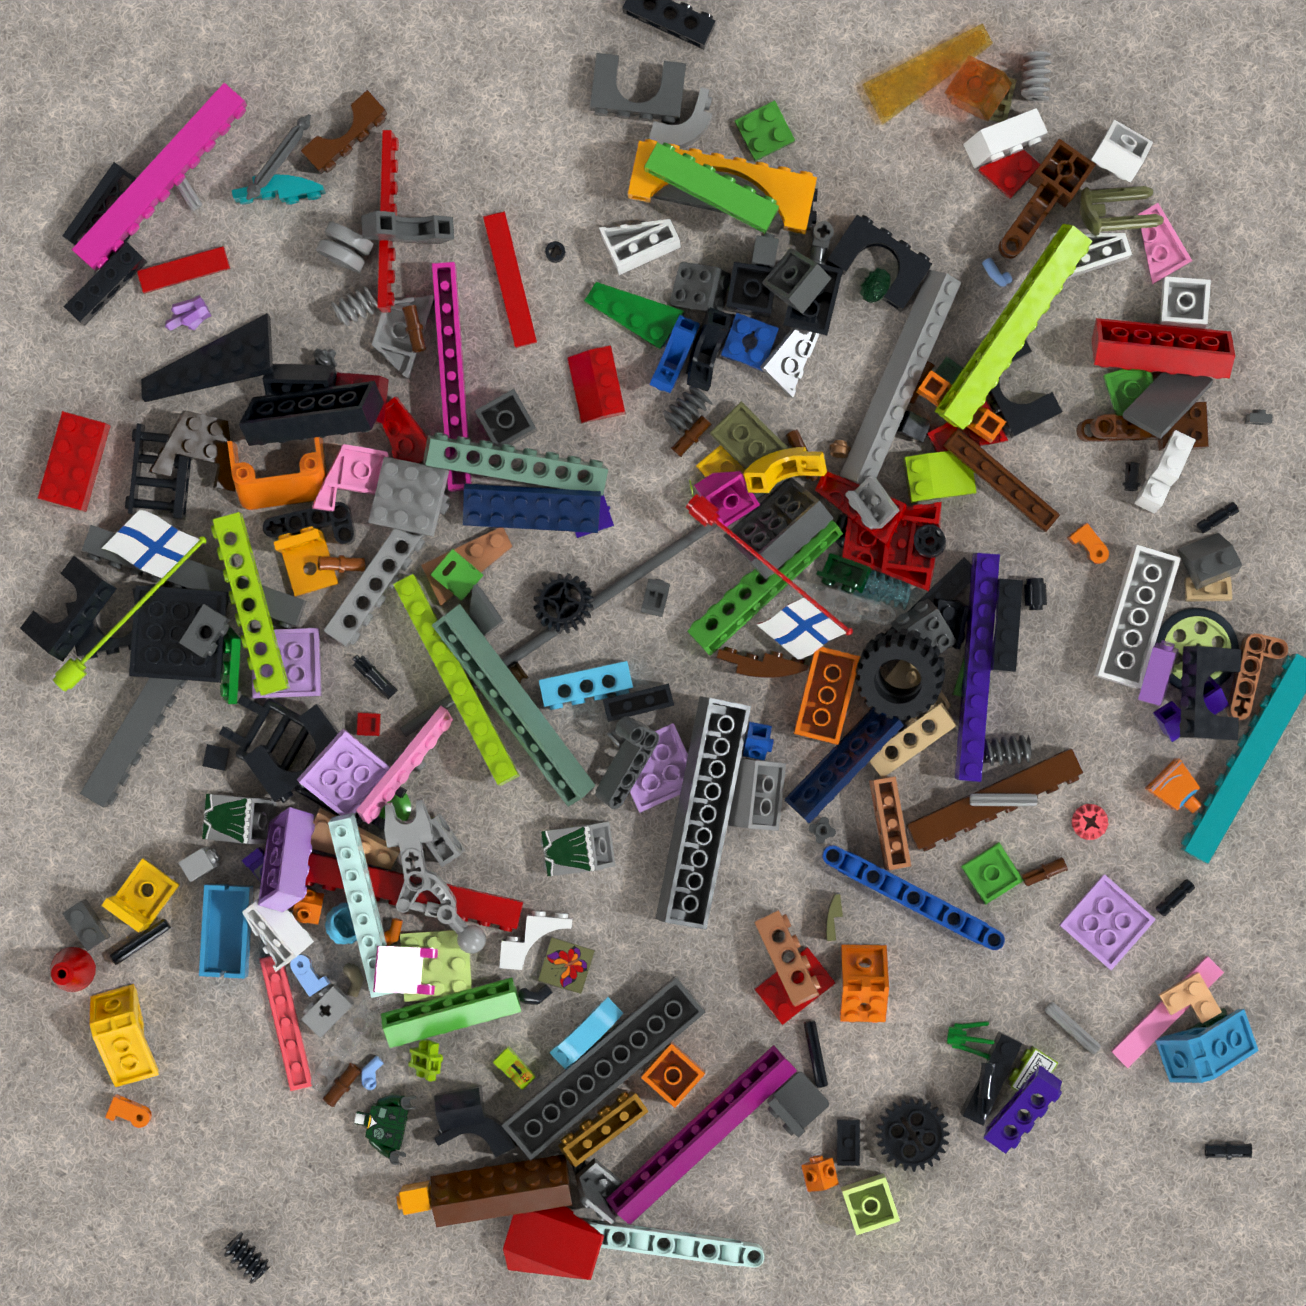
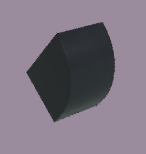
[896,411,932,442]

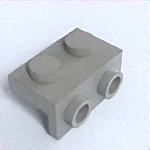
[845,476,900,529]

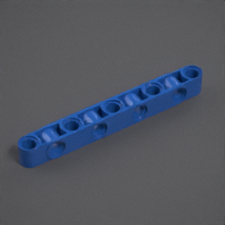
[822,845,1005,950]

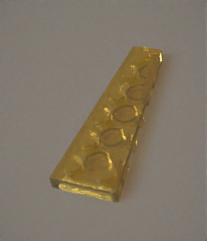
[862,23,993,125]

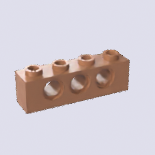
[869,776,911,870]
[754,910,821,1007]

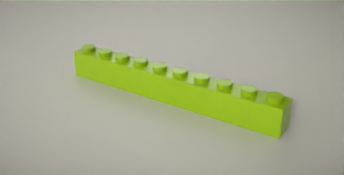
[934,224,1092,430]
[393,574,520,786]

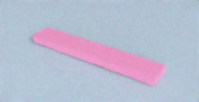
[1111,956,1224,1068]

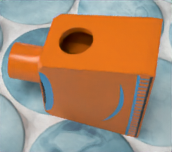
[1145,758,1202,814]

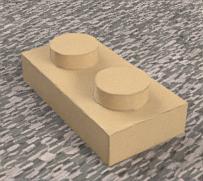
[1184,577,1232,602]

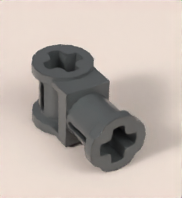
[809,221,834,265]

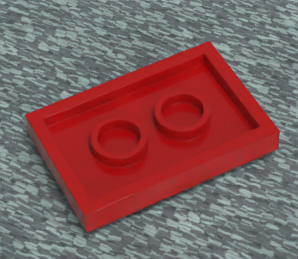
[754,947,836,1025]

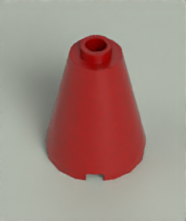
[50,947,96,992]

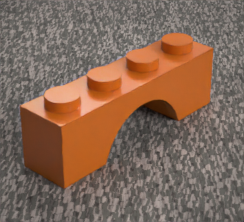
[916,370,1006,443]

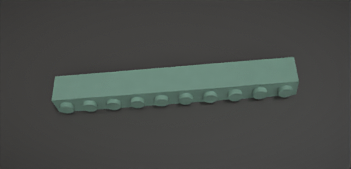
[432,604,596,807]

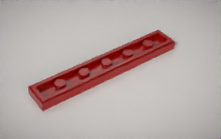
[483,211,537,348]

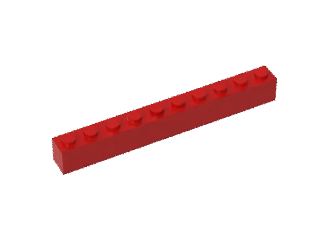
[305,852,524,932]

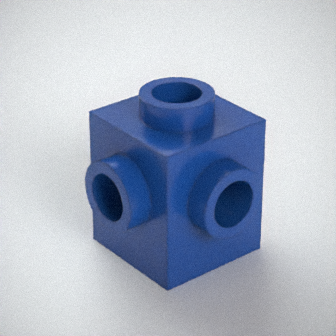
[743,722,774,761]

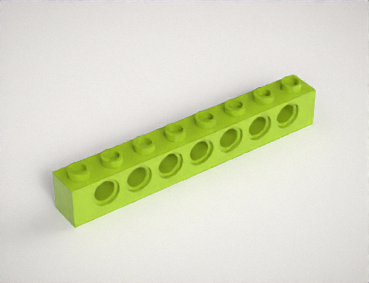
[211,512,290,696]

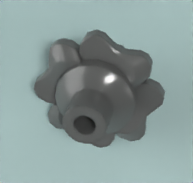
[313,348,337,367]

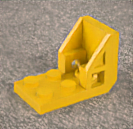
[89,984,159,1087]

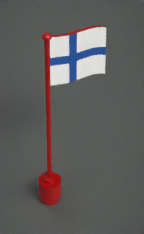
[685,494,853,659]

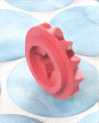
[1072,804,1109,840]

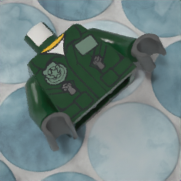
[354,1094,416,1166]

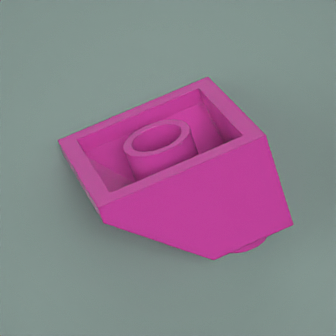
[694,471,760,527]

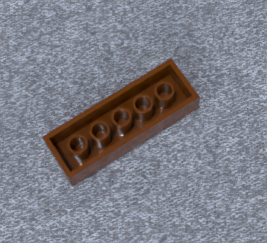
[430,1154,572,1228]

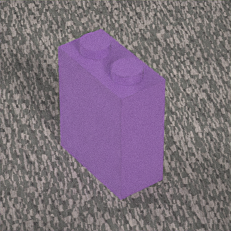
[1138,640,1179,706]

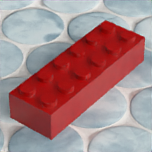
[1092,318,1235,379]

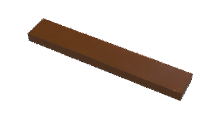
[942,428,1060,532]

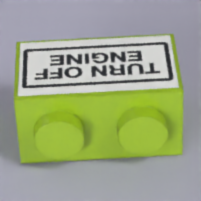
[1008,1046,1058,1097]

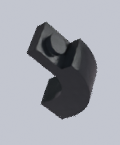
[686,307,731,392]
[434,1114,517,1158]

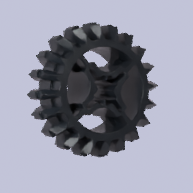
[533,573,594,634]

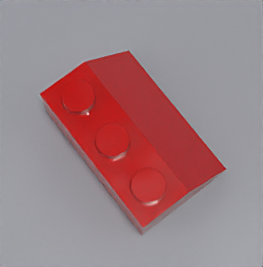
[567,345,625,424]

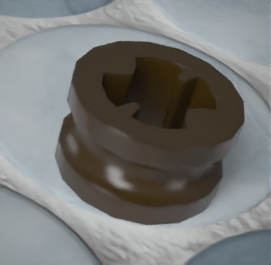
[508,662,529,684]

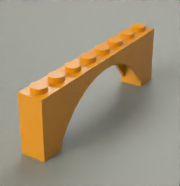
[628,139,817,235]

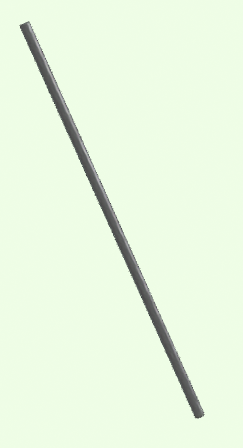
[400,478,789,737]

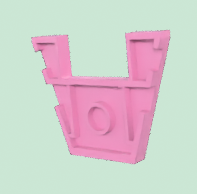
[312,444,388,512]

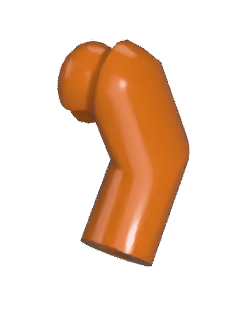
[384,918,403,946]

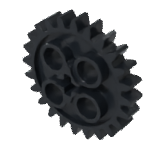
[875,1097,950,1172]

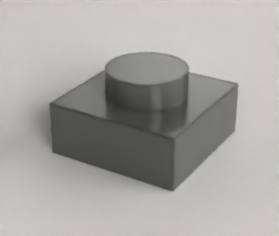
[1245,409,1273,425]

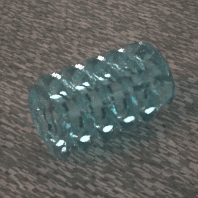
[861,570,912,611]

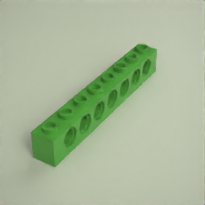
[687,520,843,656]

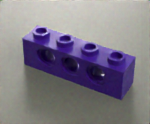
[984,1065,1062,1154]

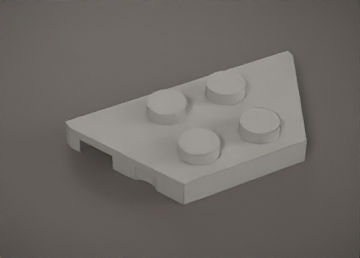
[372,294,434,379]

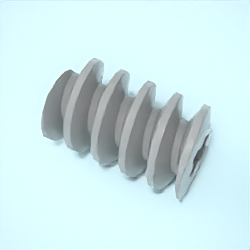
[1021,51,1052,101]
[331,283,378,326]

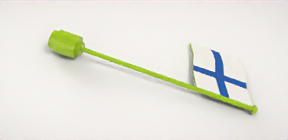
[53,510,206,692]

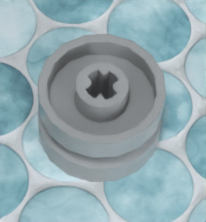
[316,221,374,273]

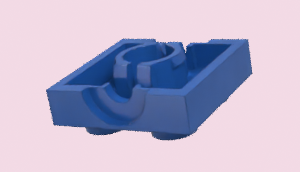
[721,313,779,372]

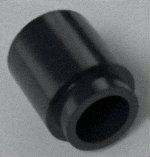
[1024,578,1047,610]

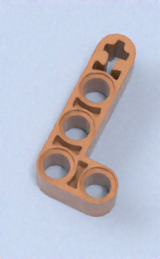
[1226,633,1288,720]

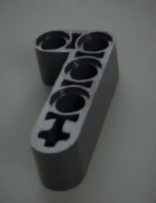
[263,502,356,545]

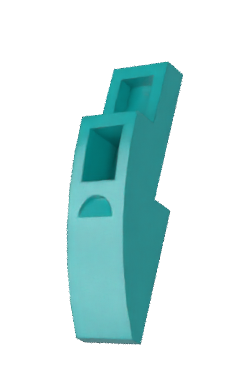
[232,174,326,205]

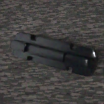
[1196,502,1239,533]
[1156,879,1195,916]

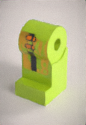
[493,1046,536,1090]

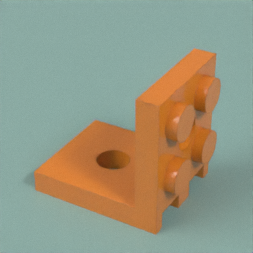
[840,945,889,1023]

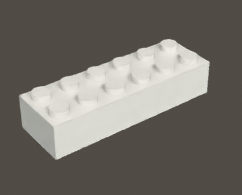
[1094,545,1181,689]

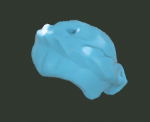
[325,902,357,944]

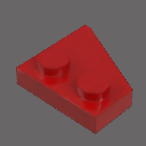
[978,150,1041,199]

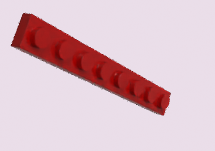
[377,130,399,313]

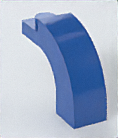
[649,315,700,393]

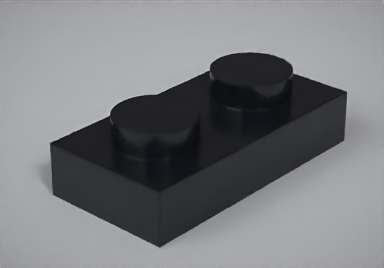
[837,1119,860,1166]

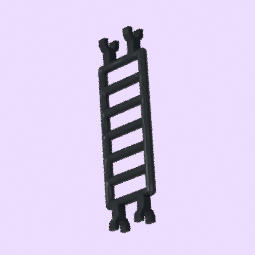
[219,695,407,830]

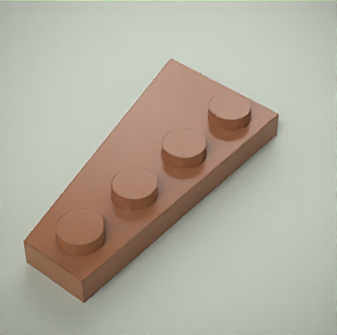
[421,528,513,606]

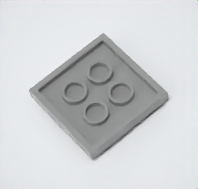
[368,457,449,537]

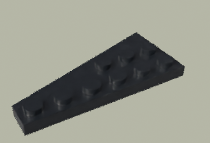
[141,313,273,402]

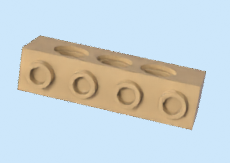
[870,702,957,778]

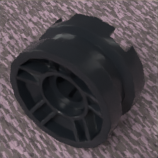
[914,524,946,558]

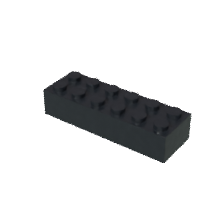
[239,381,384,446]

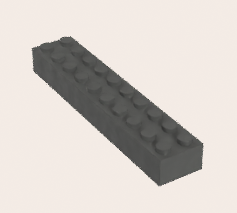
[655,696,751,930]
[501,976,706,1160]

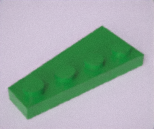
[584,282,684,350]

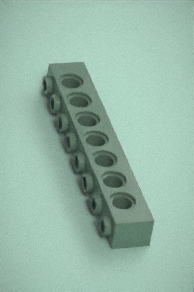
[423,432,608,496]

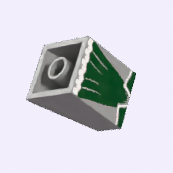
[202,794,276,844]
[541,821,615,877]

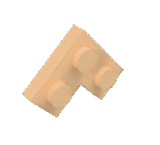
[1159,972,1222,1024]

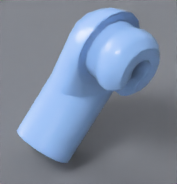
[982,258,1012,287]
[361,1055,384,1090]

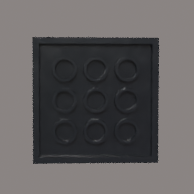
[129,585,228,683]

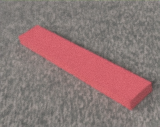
[259,956,313,1091]

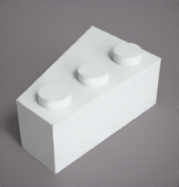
[963,108,1048,169]
[599,219,681,275]
[1050,233,1132,279]
[242,898,314,972]

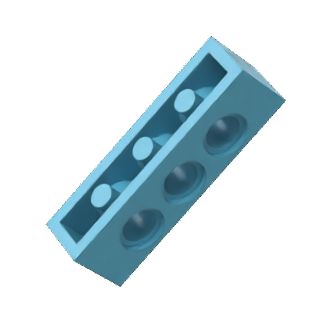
[539,661,633,710]

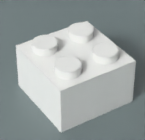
[1092,120,1153,183]
[1159,277,1211,329]

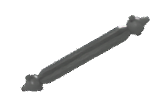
[246,114,311,200]

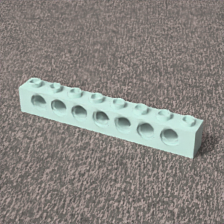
[328,813,392,998]

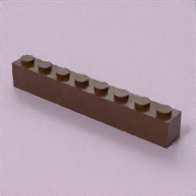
[906,748,1083,852]

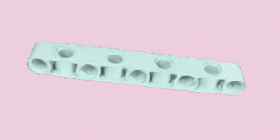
[585,1220,764,1267]

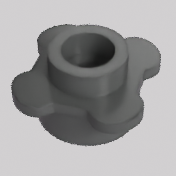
[809,817,836,844]

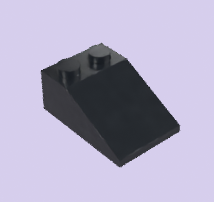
[783,263,843,336]

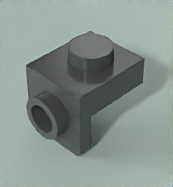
[641,579,670,617]

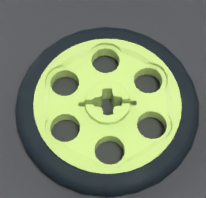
[1155,608,1239,690]

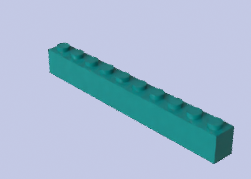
[1181,653,1306,864]

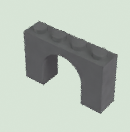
[590,53,686,124]

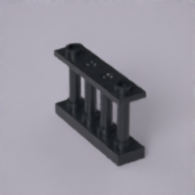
[125,423,192,520]

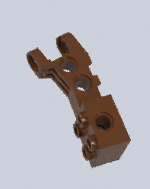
[998,138,1096,259]
[1076,402,1209,451]

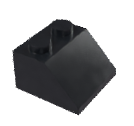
[434,1085,486,1131]

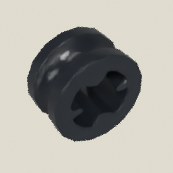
[545,241,566,263]

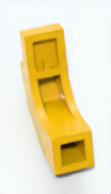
[744,447,827,493]

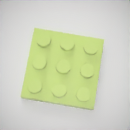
[400,930,472,1002]

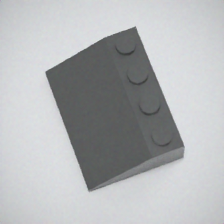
[724,477,834,579]

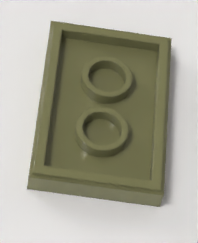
[709,401,788,470]

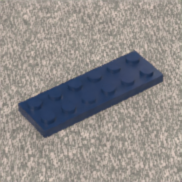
[463,483,601,533]
[784,707,904,823]

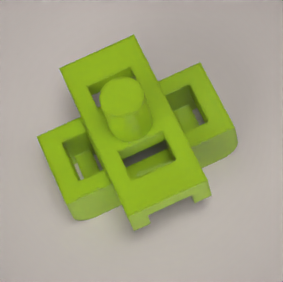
[408,1039,443,1082]

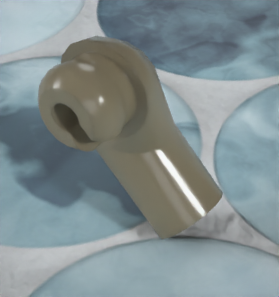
[343,963,364,997]

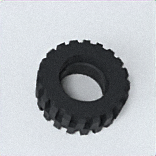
[855,628,946,720]

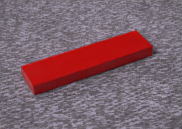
[137,246,231,294]

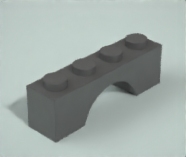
[361,211,454,244]

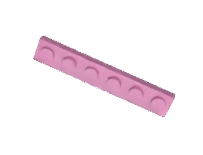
[356,706,453,824]

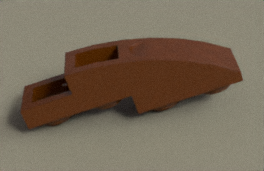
[716,646,809,678]

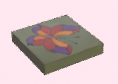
[538,937,595,994]

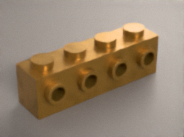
[558,1091,649,1167]

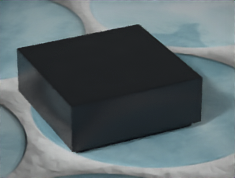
[202,744,230,771]

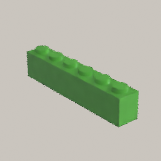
[644,142,779,234]
[381,977,521,1048]

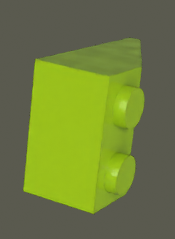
[903,451,977,504]

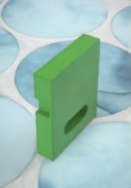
[430,548,484,601]

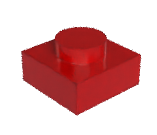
[357,713,381,736]

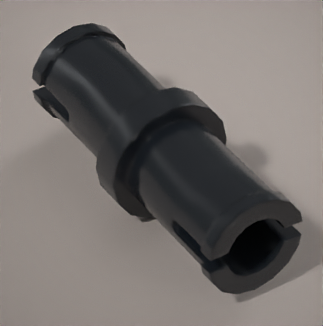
[1205,1142,1252,1160]

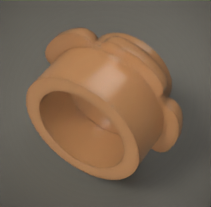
[829,440,851,459]

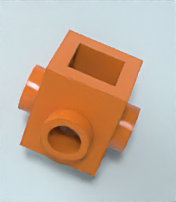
[289,889,324,925]
[801,1155,839,1192]

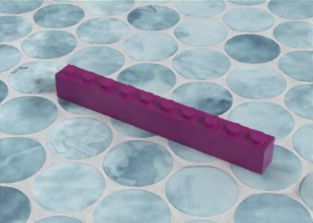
[606,1045,797,1225]

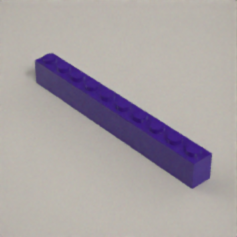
[954,553,1000,782]

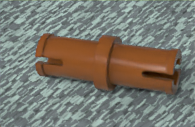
[318,555,365,573]

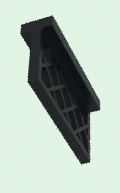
[62,162,136,260]

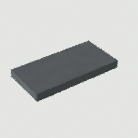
[1123,372,1213,439]

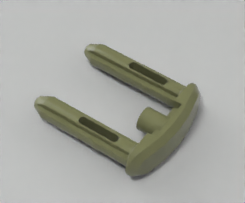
[1080,186,1164,236]

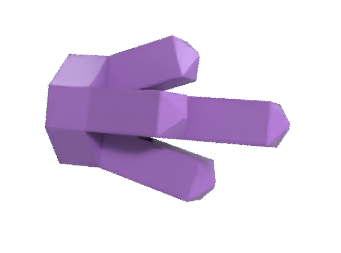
[165,295,211,331]

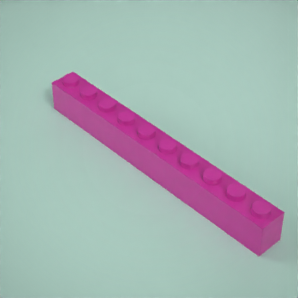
[71,83,247,271]
[432,262,472,492]

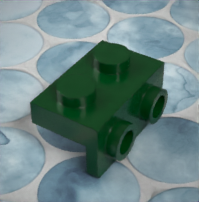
[816,553,872,594]

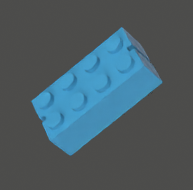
[199,883,254,979]

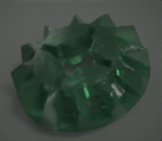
[860,268,891,303]

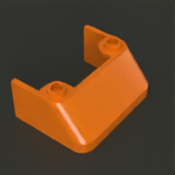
[227,437,327,510]

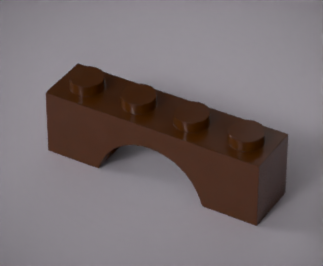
[301,90,387,174]

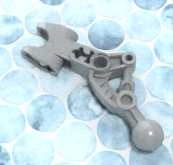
[384,798,486,954]

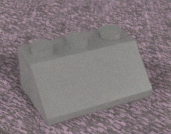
[728,759,786,831]

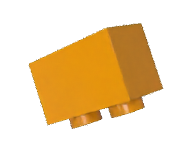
[396,1180,431,1215]

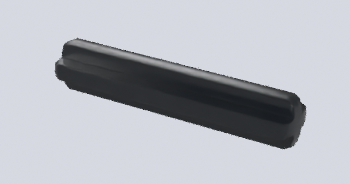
[110,919,171,965]
[804,1020,828,1088]

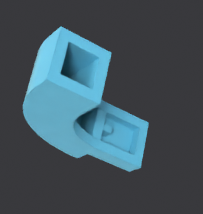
[549,997,623,1069]

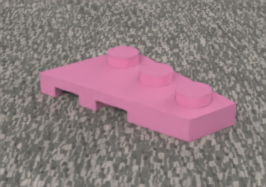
[1138,203,1192,285]

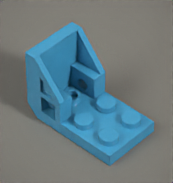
[1155,1009,1259,1083]

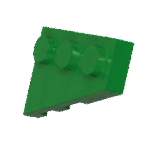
[220,627,241,704]

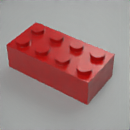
[38,411,111,512]

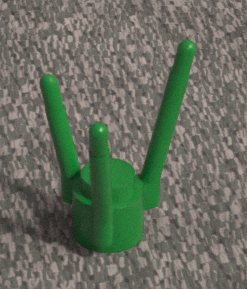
[947,1021,995,1059]

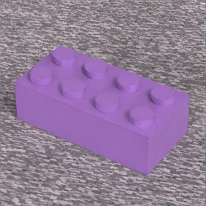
[258,807,315,912]

